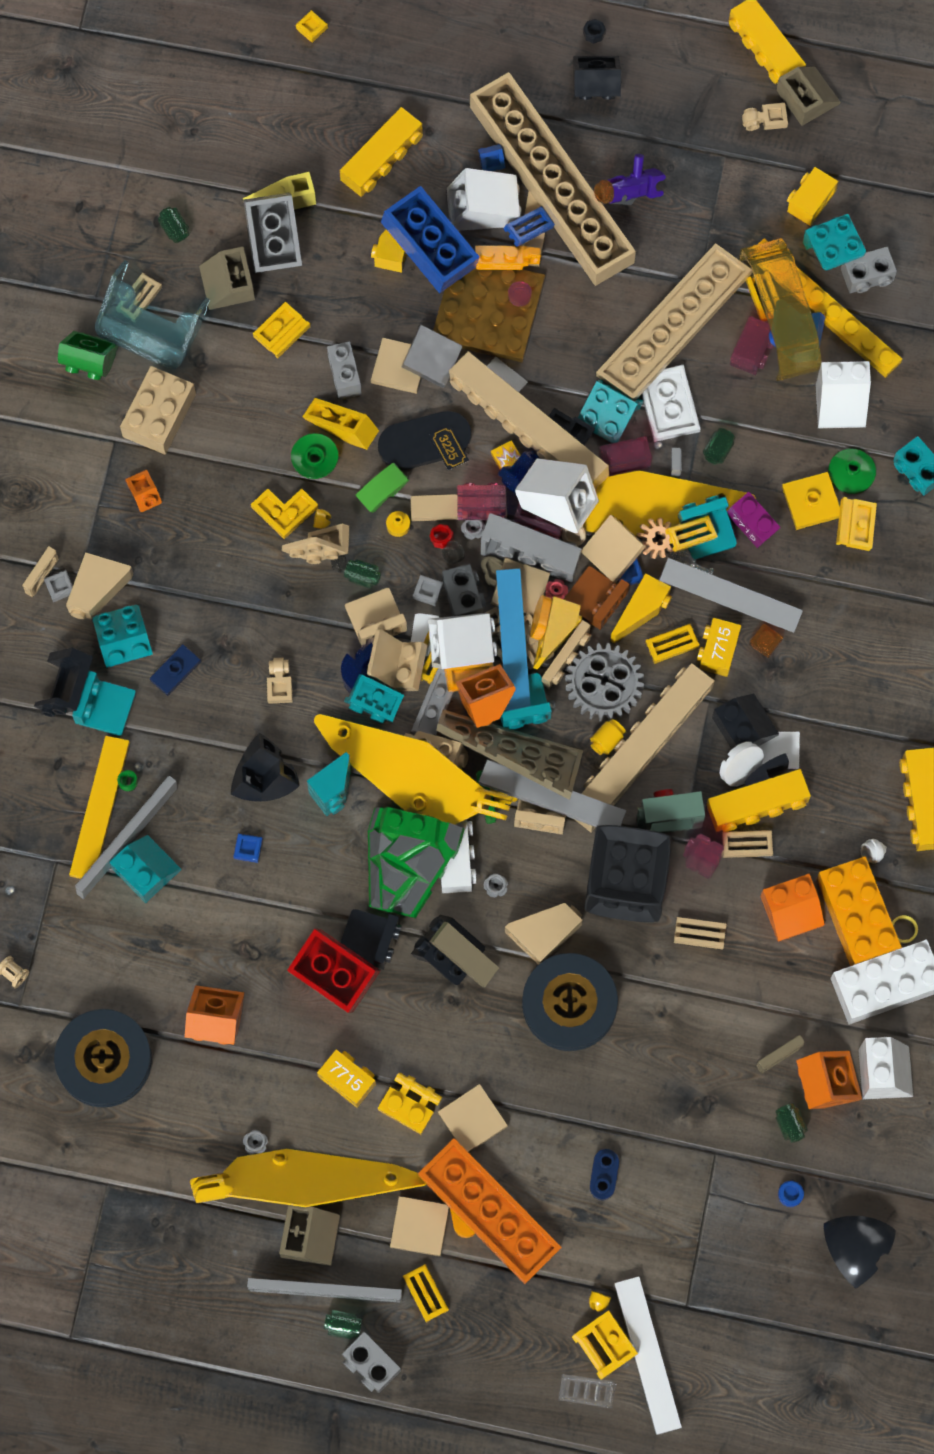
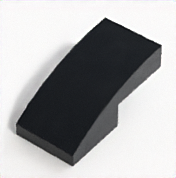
[548,408,595,446]
[744,753,789,787]

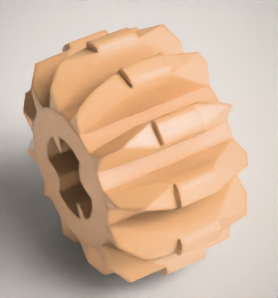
[636,518,677,559]

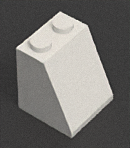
[447,168,521,231]
[816,361,871,428]
[515,459,599,533]
[428,613,497,669]
[859,1037,913,1099]

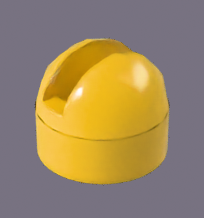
[313,509,331,529]
[589,1291,611,1312]

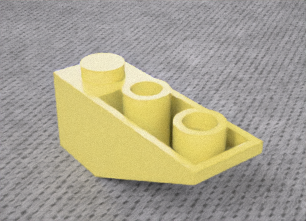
[243,172,316,210]

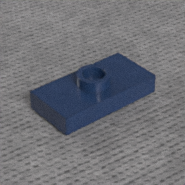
[149,644,201,696]

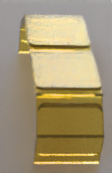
[739,238,822,381]

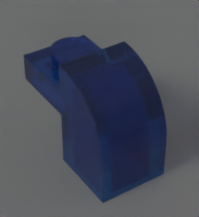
[497,451,540,494]
[341,643,376,694]

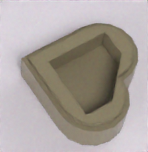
[481,556,503,587]

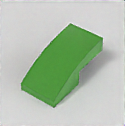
[356,463,410,513]

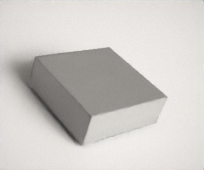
[670,448,682,479]
[44,570,73,602]
[413,575,443,606]

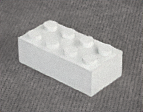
[831,940,934,1024]

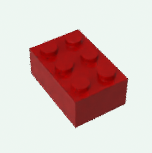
[287,929,381,1013]

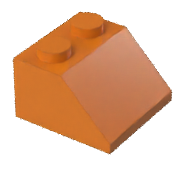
[455,664,516,728]
[760,874,825,942]
[185,985,245,1045]
[796,1051,862,1109]

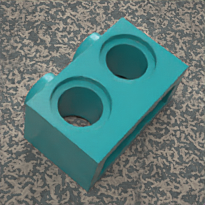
[893,436,934,496]

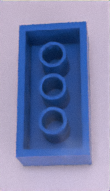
[381,186,480,294]

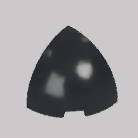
[231,733,300,802]
[824,1216,896,1289]

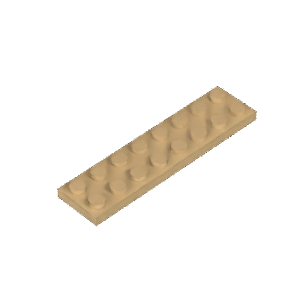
[596,243,752,401]

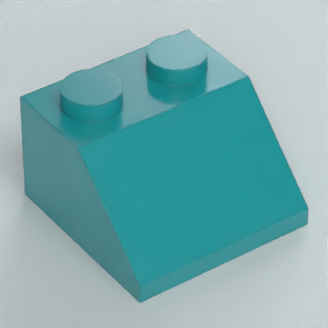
[307,752,351,816]
[109,835,182,903]

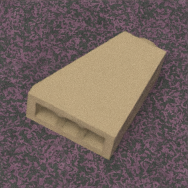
[66,552,133,619]
[505,903,582,965]

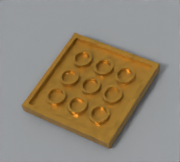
[433,268,545,363]

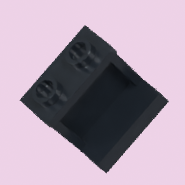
[34,647,93,717]

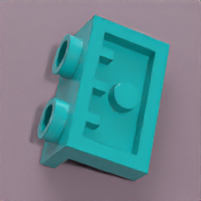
[344,674,404,724]

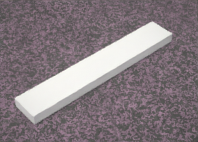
[614,1277,682,1435]

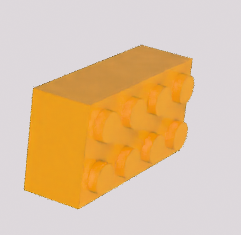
[816,856,902,966]

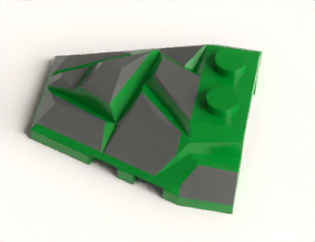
[368,807,465,918]

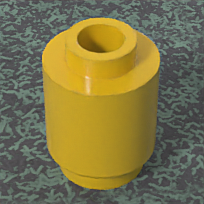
[590,719,626,755]

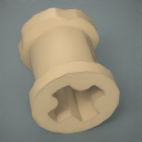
[0,956,29,988]

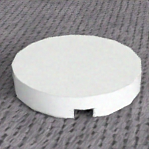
[720,742,764,787]

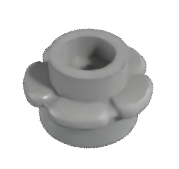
[461,517,485,540]
[484,874,508,898]
[243,1130,268,1155]

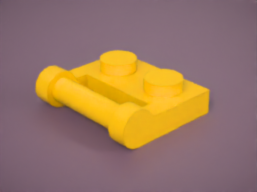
[572,1310,639,1380]

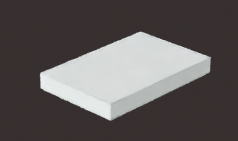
[642,365,701,442]

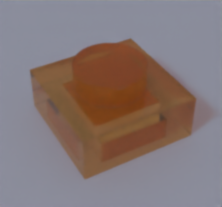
[749,624,783,658]

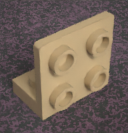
[345,588,407,648]
[367,629,427,691]
[514,799,566,835]

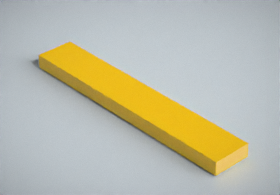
[69,736,130,879]

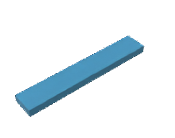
[496,569,530,711]

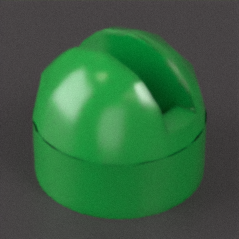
[117,770,138,792]

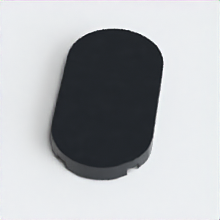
[378,411,471,470]

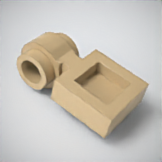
[742,103,788,131]
[267,657,293,704]

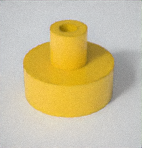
[386,511,410,537]

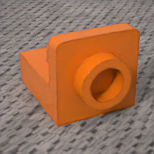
[125,470,162,512]

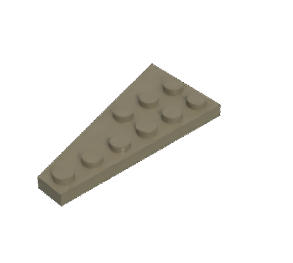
[436,710,583,800]

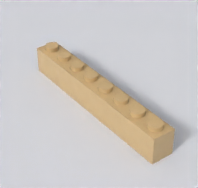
[449,351,609,489]
[574,663,715,832]

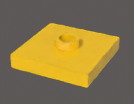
[782,472,840,530]

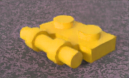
[378,1072,443,1135]

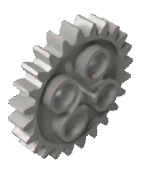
[565,643,644,721]

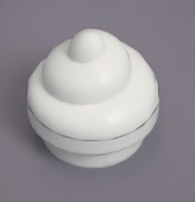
[861,838,887,864]

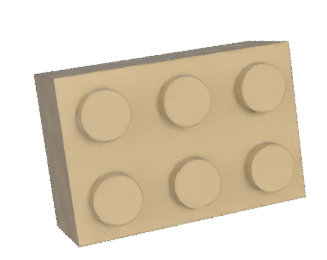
[120,366,196,455]

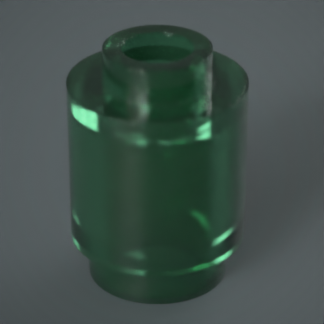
[158,207,190,243]
[703,428,735,465]
[344,559,381,589]
[775,1103,808,1143]
[324,1310,362,1340]

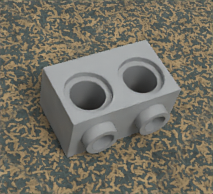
[841,247,897,293]
[327,341,362,400]
[342,1332,401,1393]

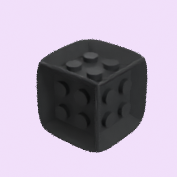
[584,825,672,922]

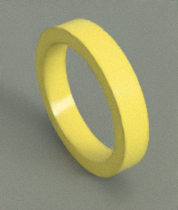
[892,915,918,944]

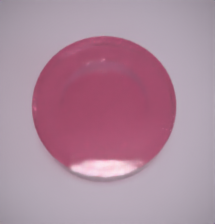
[508,281,532,306]

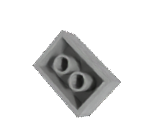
[243,193,302,273]

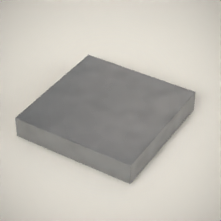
[401,325,462,388]

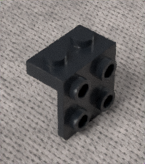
[340,909,402,970]
[411,914,485,985]

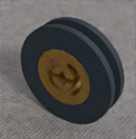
[522,953,618,1051]
[54,1009,152,1108]

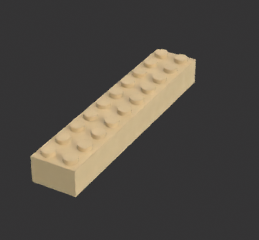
[470,72,636,286]

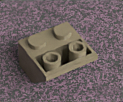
[776,67,841,126]
[199,246,255,310]
[279,1205,340,1266]

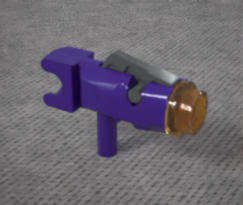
[594,154,666,205]

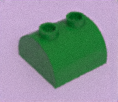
[58,331,118,380]

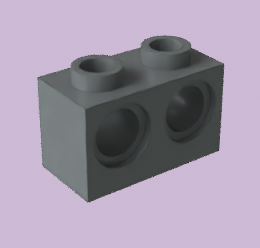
[442,564,486,616]

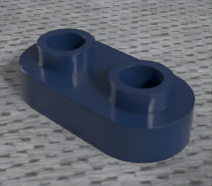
[590,1149,619,1201]

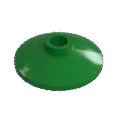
[291,433,339,479]
[828,449,876,494]

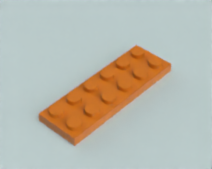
[417,1138,562,1284]

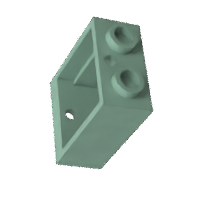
[636,791,705,833]

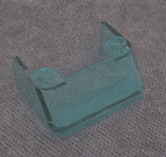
[95,260,210,369]

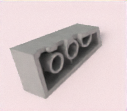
[481,513,582,582]

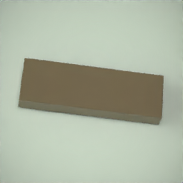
[430,922,499,988]

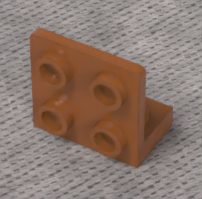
[563,566,630,630]

